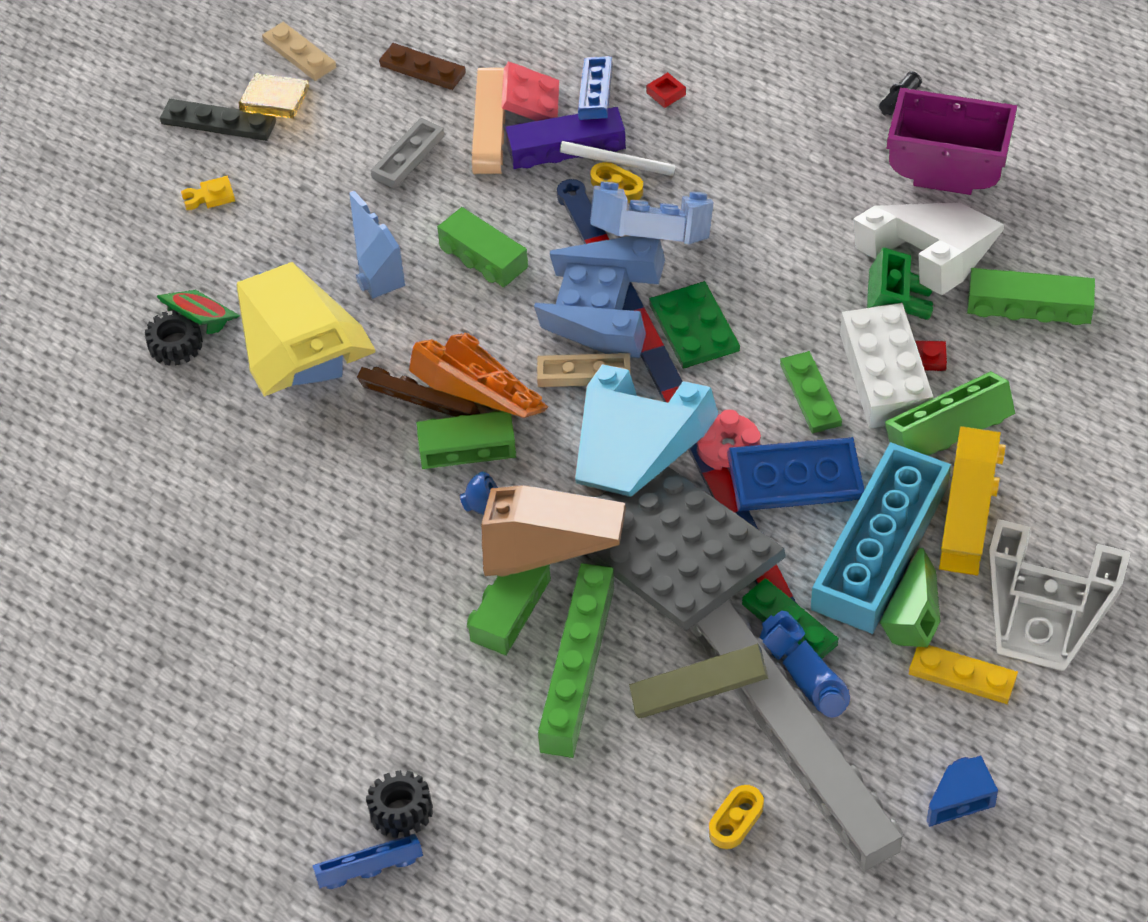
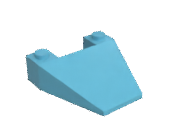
[575,364,719,497]

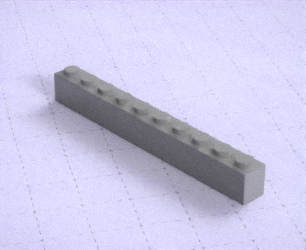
[689,598,903,872]

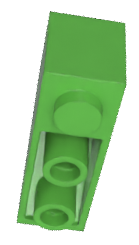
[880,548,941,647]

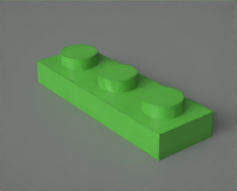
[780,351,842,434]

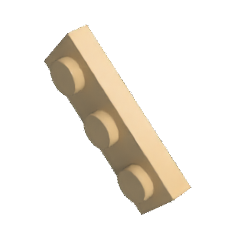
[262,22,336,81]
[537,353,631,387]

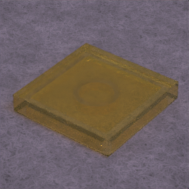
[239,73,309,118]

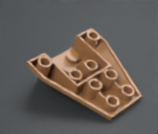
[481,485,626,577]

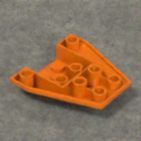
[409,333,548,418]

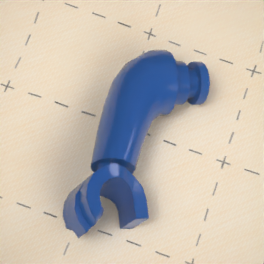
[759,611,850,718]

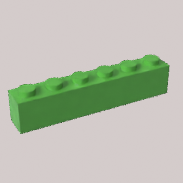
[538,563,614,758]

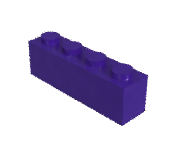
[505,107,626,169]

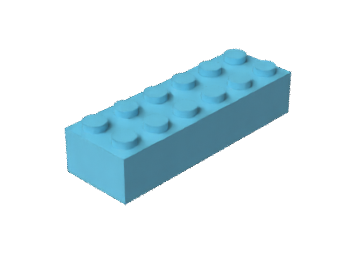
[811,442,951,634]

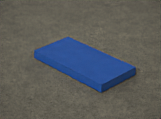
[727,437,865,511]

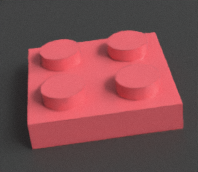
[501,61,559,121]

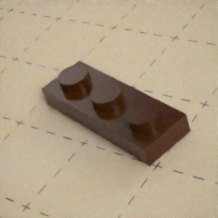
[379,43,466,91]

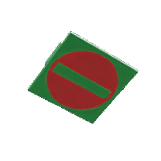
[157,290,240,334]

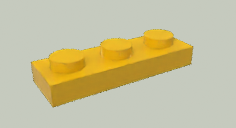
[908,645,1018,705]

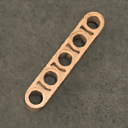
[472,67,506,174]

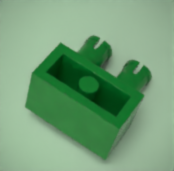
[867,247,933,320]

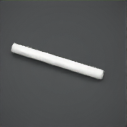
[560,141,675,176]

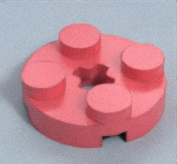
[697,409,761,470]

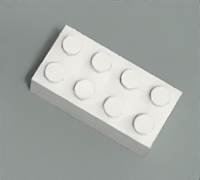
[840,303,934,429]

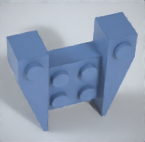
[590,181,714,244]
[534,236,665,358]

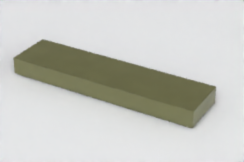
[629,643,769,718]

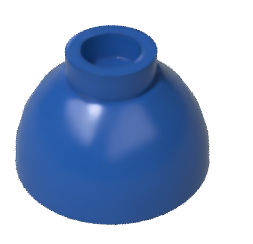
[460,471,498,515]

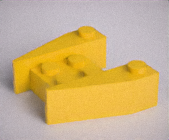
[939,426,1006,576]

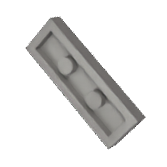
[371,117,445,189]

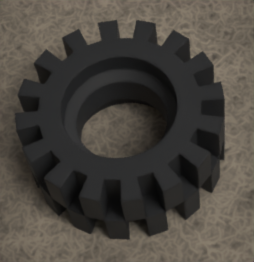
[145,310,203,366]
[366,770,433,838]

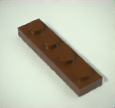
[357,367,481,417]

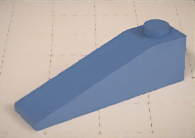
[349,191,405,299]

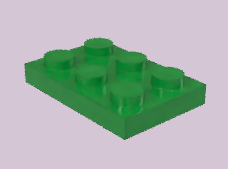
[649,281,740,369]

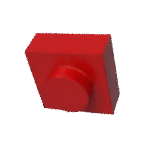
[646,72,686,108]
[915,340,947,371]

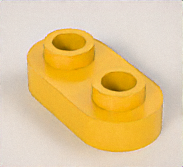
[590,162,643,203]
[709,785,764,849]

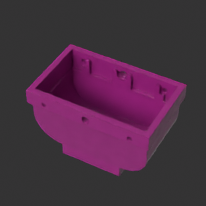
[886,87,1018,195]

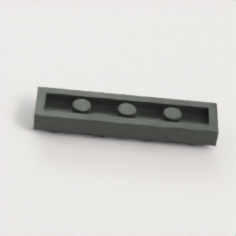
[160,98,276,141]

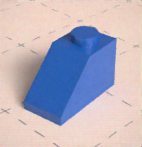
[926,755,998,827]

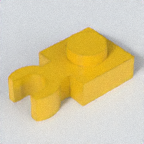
[181,175,235,210]

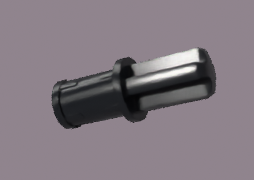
[879,71,922,116]

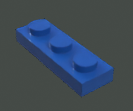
[312,833,423,889]

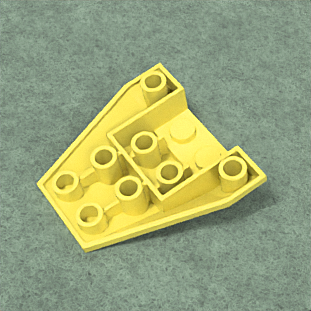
[236,262,376,397]

